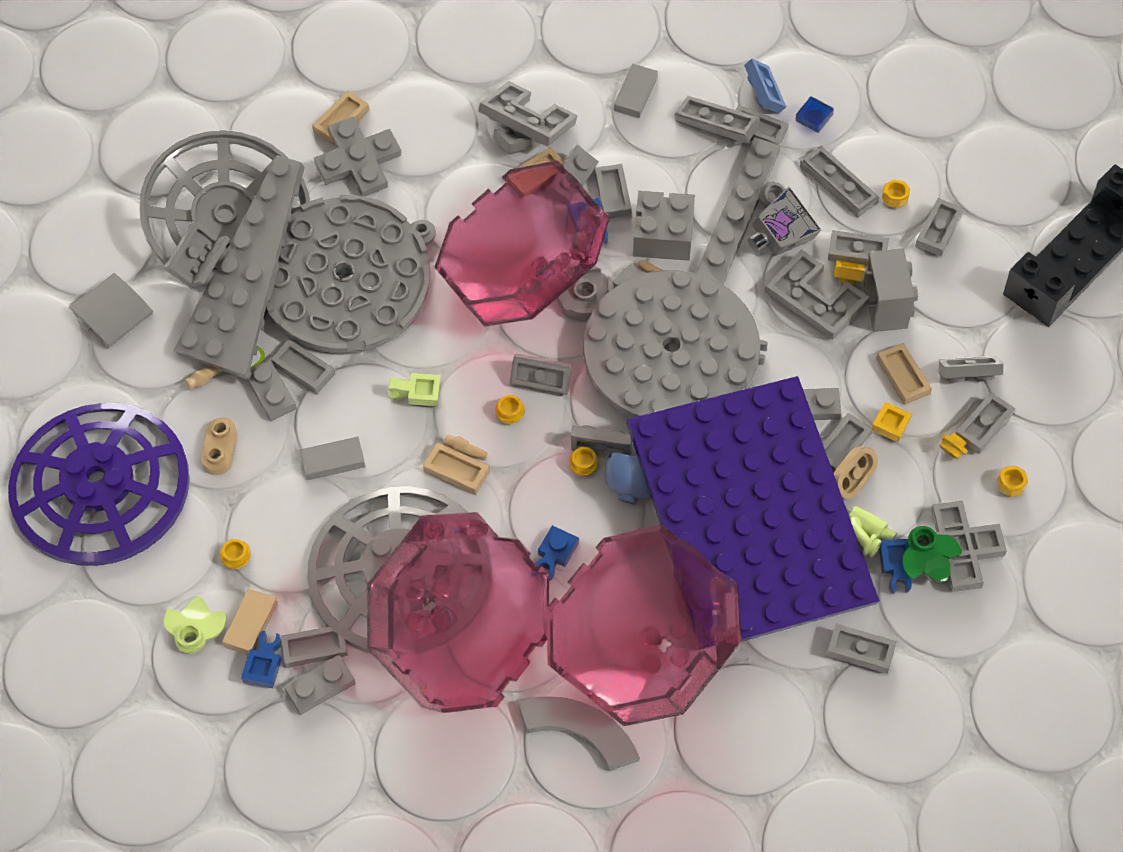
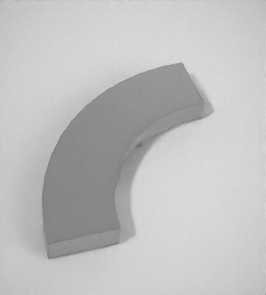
[517,697,640,771]

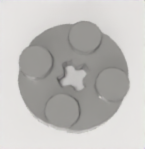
[556,265,614,319]

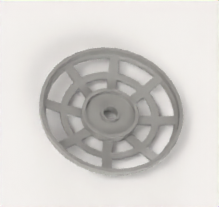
[139,130,310,288]
[307,487,492,657]

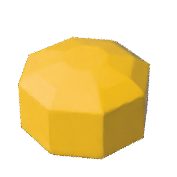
[882,179,910,208]
[996,465,1028,497]

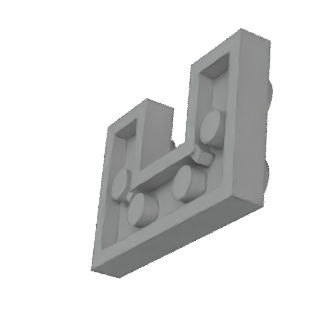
[478,81,578,147]
[765,249,870,340]

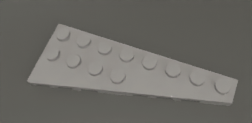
[174,155,305,380]

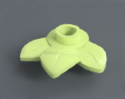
[164,596,227,654]

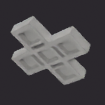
[314,116,402,196]
[917,501,1007,592]

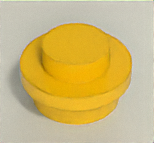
[495,395,525,424]
[939,433,968,460]
[569,447,599,476]
[220,539,251,569]

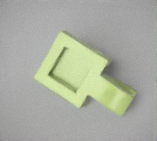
[388,373,440,407]

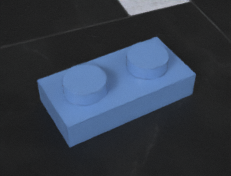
[744,58,786,114]

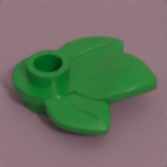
[902,526,962,582]

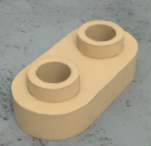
[201,418,238,475]
[834,447,878,499]

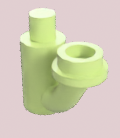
[849,506,897,557]

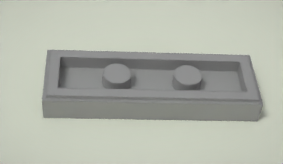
[674,96,760,143]
[800,146,879,217]

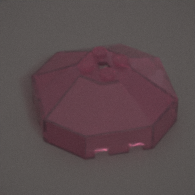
[434,160,610,327]
[367,512,549,713]
[547,525,742,726]

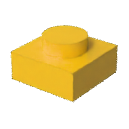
[833,260,865,284]
[872,402,912,442]

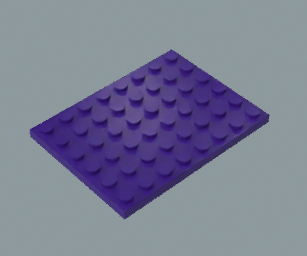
[626,376,880,653]

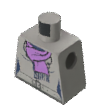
[748,187,821,256]

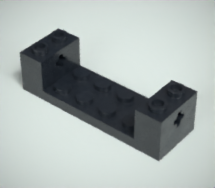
[1003,164,1123,327]

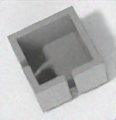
[633,190,695,261]
[863,248,918,332]

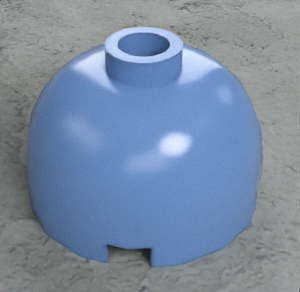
[604,453,651,504]

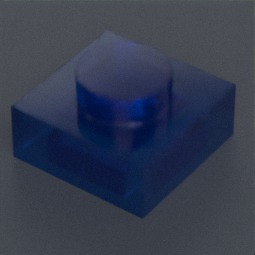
[795,96,834,133]

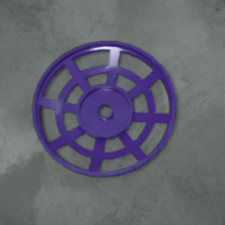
[8,403,190,566]

